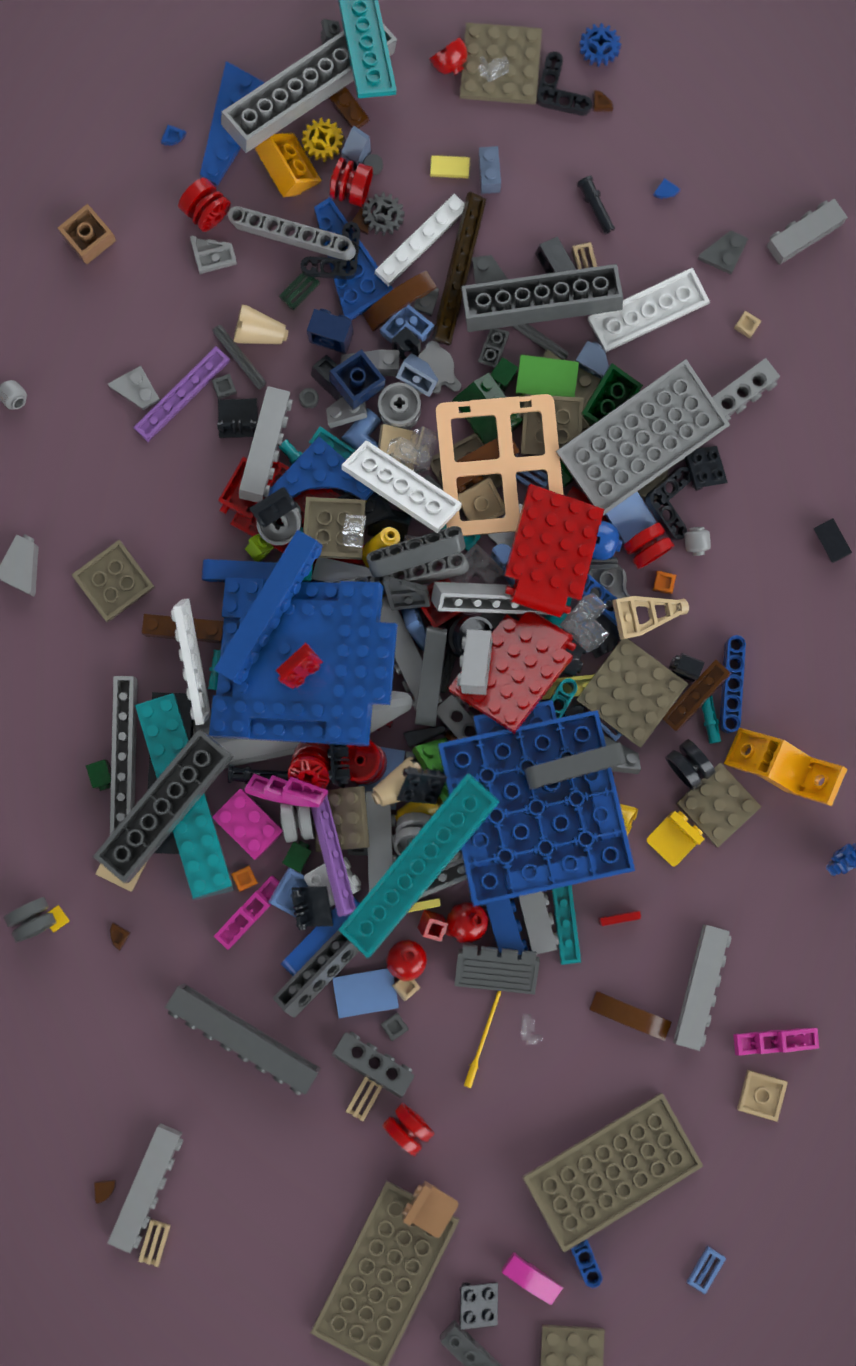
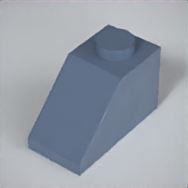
[341,126,371,169]
[575,341,609,379]
[396,353,438,397]

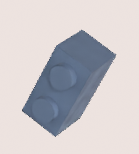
[478,146,501,194]

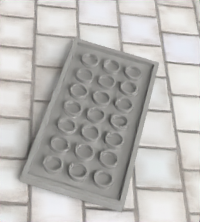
[556,359,730,515]

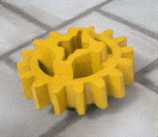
[302,118,344,162]

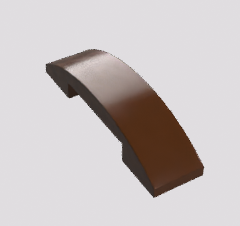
[363,271,437,332]
[589,991,672,1041]

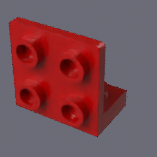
[276,643,323,689]

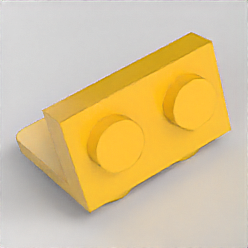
[646,811,705,867]

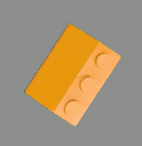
[255,133,322,197]

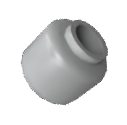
[0,380,27,409]
[684,527,711,556]

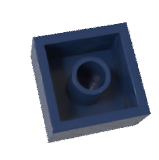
[307,309,353,354]
[329,349,386,410]

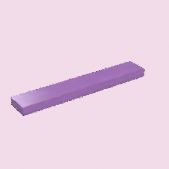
[133,346,230,442]
[311,795,356,917]

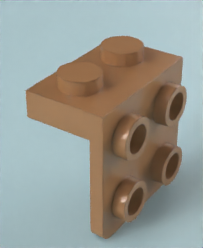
[402,1181,458,1238]

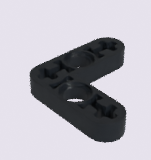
[537,51,592,116]
[300,222,360,280]
[645,467,692,540]

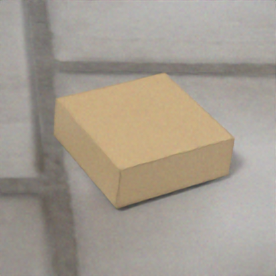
[734,311,761,339]
[392,979,421,1001]

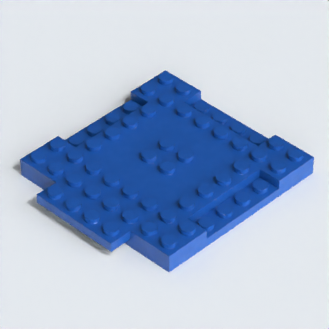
[209,578,397,746]
[437,700,635,906]

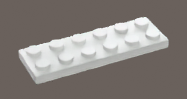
[588,267,710,353]
[342,440,462,533]
[171,598,211,725]

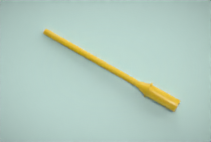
[464,991,502,1088]

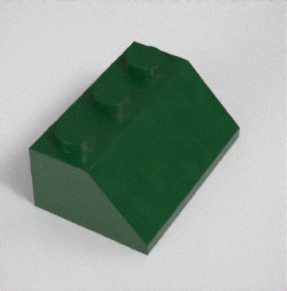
[581,363,643,426]
[452,373,523,445]

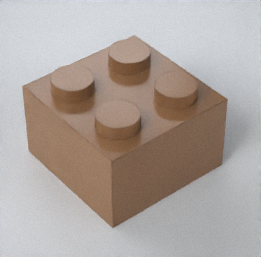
[58,203,116,265]

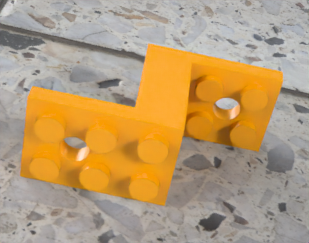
[724,728,847,806]

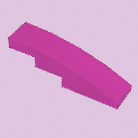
[245,774,328,807]
[214,875,280,950]
[733,1028,819,1056]

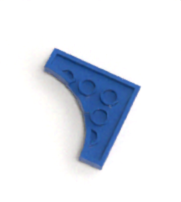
[268,437,374,500]

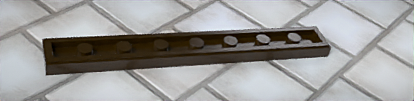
[432,192,486,346]

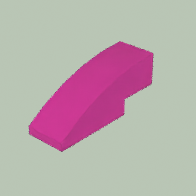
[502,1252,563,1305]

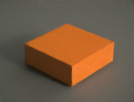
[652,570,676,595]
[231,865,258,892]

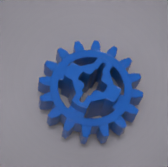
[579,23,621,67]
[826,843,856,876]

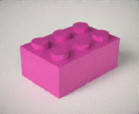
[212,788,284,860]

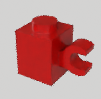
[417,909,454,942]

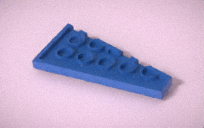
[200,61,265,186]
[314,197,393,321]

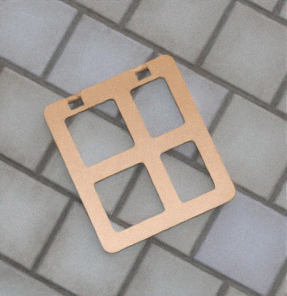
[436,394,564,536]

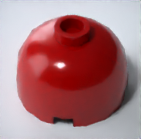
[429,37,468,75]
[447,902,488,943]
[386,940,427,982]

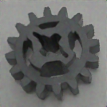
[362,192,405,236]

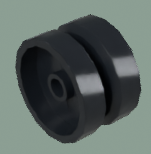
[445,614,494,658]
[665,739,716,791]

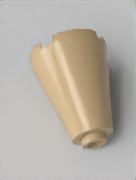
[233,304,289,344]
[371,757,421,807]

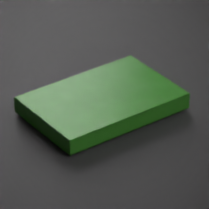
[516,355,579,397]

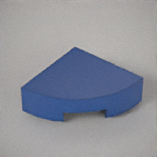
[161,125,187,145]
[653,178,680,199]

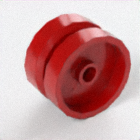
[623,523,675,570]
[338,740,387,785]
[382,1103,435,1156]

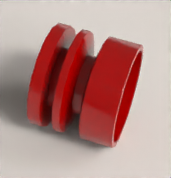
[330,157,373,207]
[178,177,231,232]
[288,742,331,789]

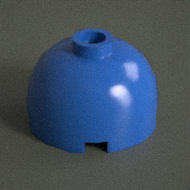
[592,521,623,560]

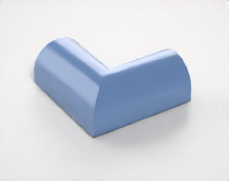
[380,305,435,343]
[341,408,381,450]
[490,544,515,585]
[401,608,427,651]

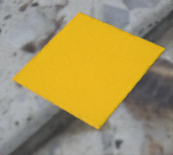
[48,905,70,933]

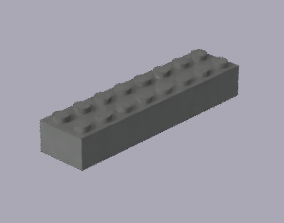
[461,264,623,332]
[93,730,234,883]
[165,983,321,1095]

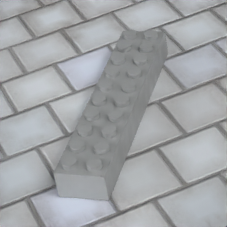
[221,24,397,153]

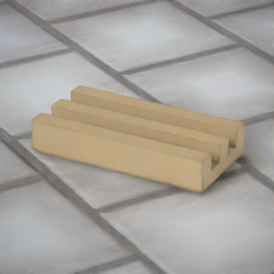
[572,242,597,270]
[346,1077,383,1122]
[139,1219,171,1267]

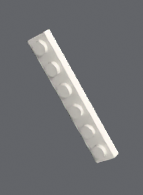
[375,194,465,286]

